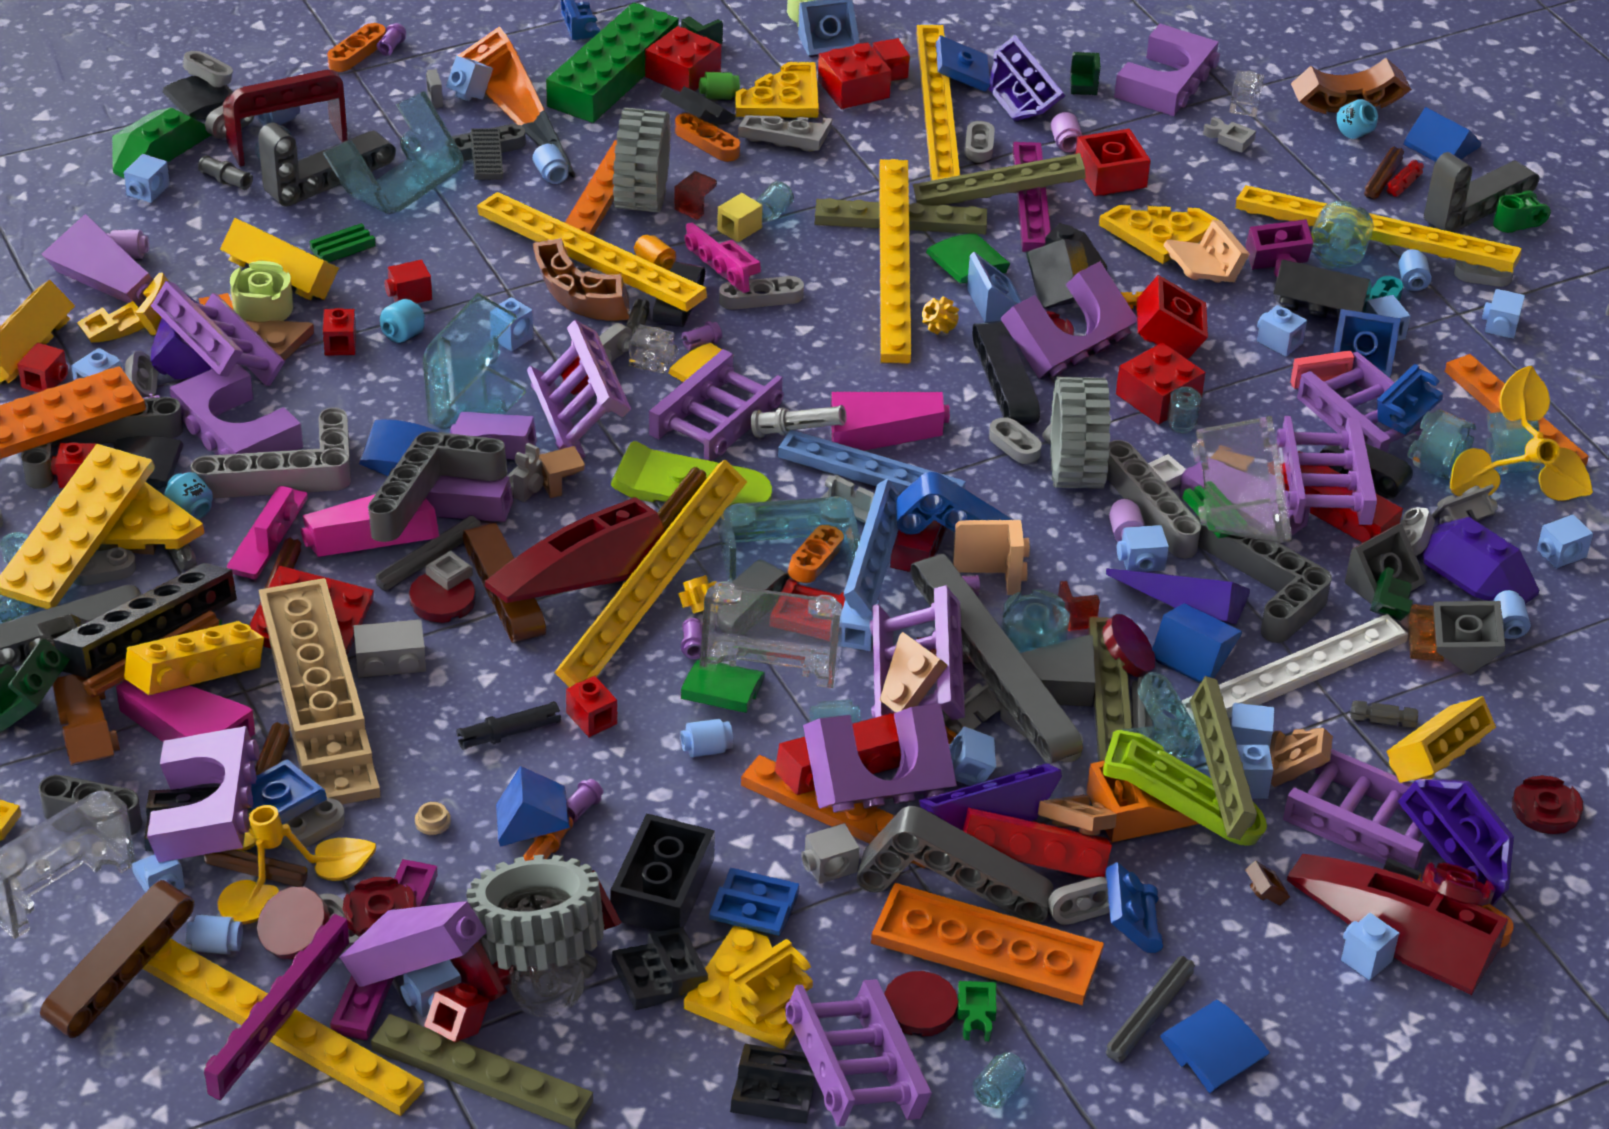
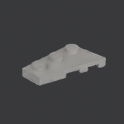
[738,115,833,152]

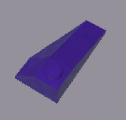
[151,293,213,380]
[1106,568,1250,625]

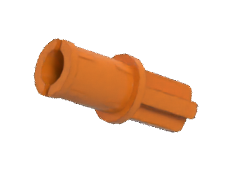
[523,817,573,861]

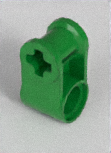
[1493,190,1551,233]

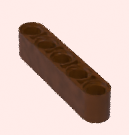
[463,523,546,643]
[40,880,195,1038]

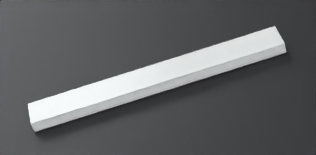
[1173,614,1408,733]

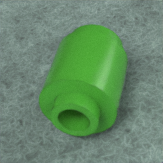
[699,72,740,100]

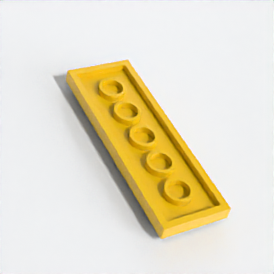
[0,444,155,609]

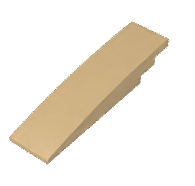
[259,578,380,805]

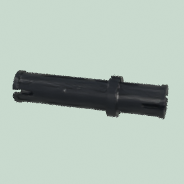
[456,701,561,750]

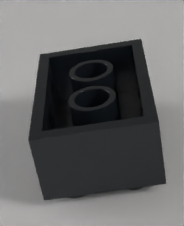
[1273,259,1372,321]
[610,813,715,931]

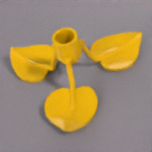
[1450,366,1593,501]
[218,805,376,924]

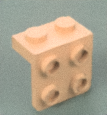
[1164,220,1250,283]
[953,520,1030,595]

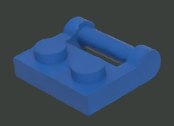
[1106,862,1163,953]

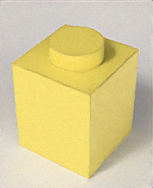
[717,193,763,242]

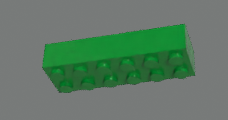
[546,3,679,123]

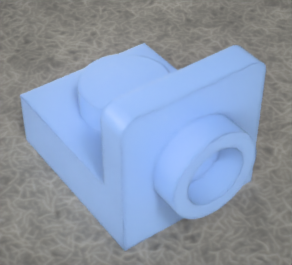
[132,854,185,893]

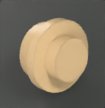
[415,802,451,835]

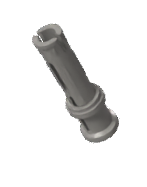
[751,405,847,438]

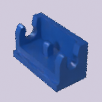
[560,0,600,40]
[1377,364,1443,435]

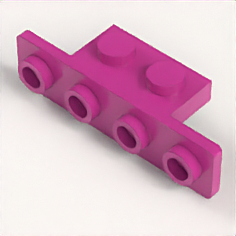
[685,222,761,293]
[226,486,308,579]

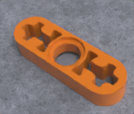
[327,23,386,72]
[675,113,740,162]
[787,525,844,583]

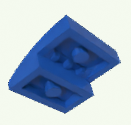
[359,419,439,476]
[709,867,800,936]
[1160,999,1270,1094]

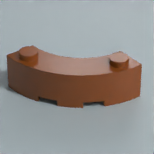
[1291,58,1412,114]
[533,238,630,321]
[52,674,120,766]

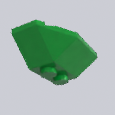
[112,107,211,178]

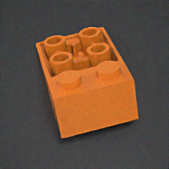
[1086,761,1199,842]

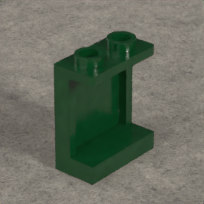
[0,638,70,733]

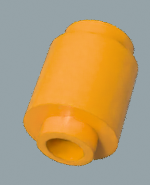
[634,235,676,271]

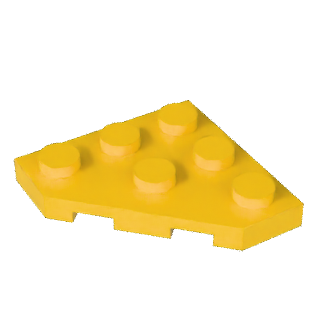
[735,62,819,118]
[1099,205,1220,264]
[98,482,205,549]
[684,925,795,1049]

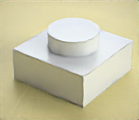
[1148,454,1186,488]

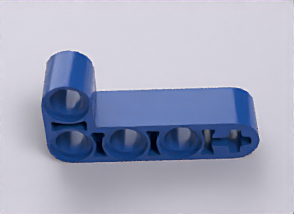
[896,472,1013,534]

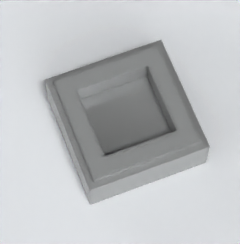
[426,69,443,108]
[426,551,473,591]

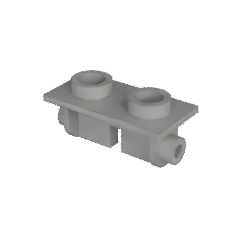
[819,475,875,523]
[1432,484,1498,524]
[942,683,1001,734]

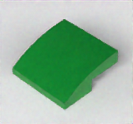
[926,234,1010,283]
[681,658,765,713]

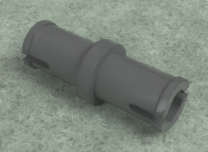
[198,155,253,190]

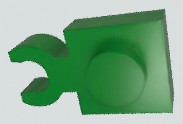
[958,981,997,1042]

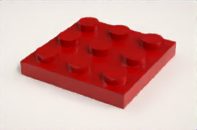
[249,566,374,655]

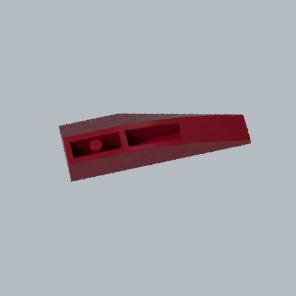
[485,497,665,603]
[1287,854,1508,995]

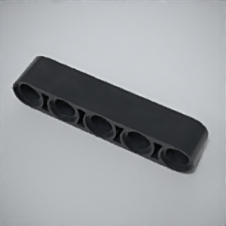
[972,320,1040,425]

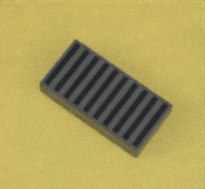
[470,128,503,180]

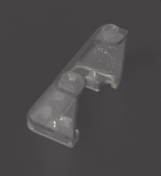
[1192,416,1292,543]
[699,581,842,688]
[0,791,136,939]

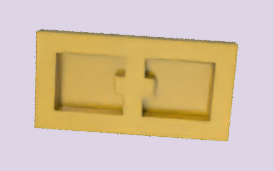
[729,939,813,1025]

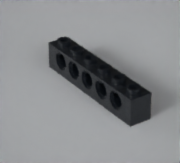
[54,563,237,679]

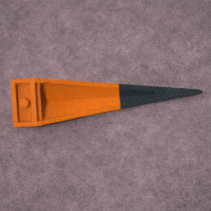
[458,26,575,178]

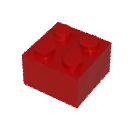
[645,26,721,92]
[818,42,892,109]
[1076,128,1151,196]
[1137,275,1208,360]
[1116,342,1206,425]

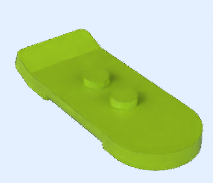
[611,441,772,519]
[1103,730,1267,846]

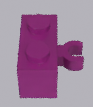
[1245,219,1313,277]

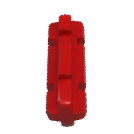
[1386,160,1424,197]

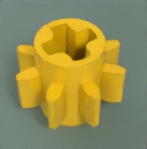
[922,296,959,335]
[678,575,720,614]

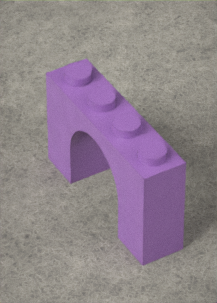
[1114,23,1220,116]
[1000,261,1137,379]
[169,364,303,455]
[426,412,537,522]
[803,703,957,813]
[147,726,259,863]

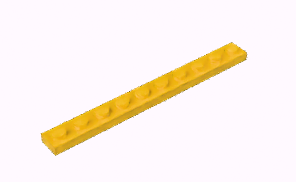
[916,25,960,181]
[879,159,911,364]
[1235,185,1522,273]
[477,192,707,312]
[554,460,747,687]
[143,939,424,1116]

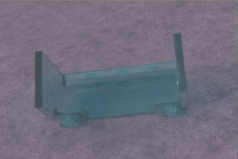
[323,91,464,214]
[423,293,526,429]
[718,496,860,585]

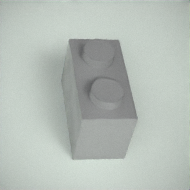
[353,619,426,678]

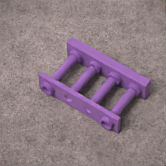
[151,281,285,386]
[527,320,631,459]
[649,349,784,461]
[1297,352,1438,453]
[1276,416,1377,525]
[870,585,965,721]
[1283,749,1424,870]
[785,979,932,1127]

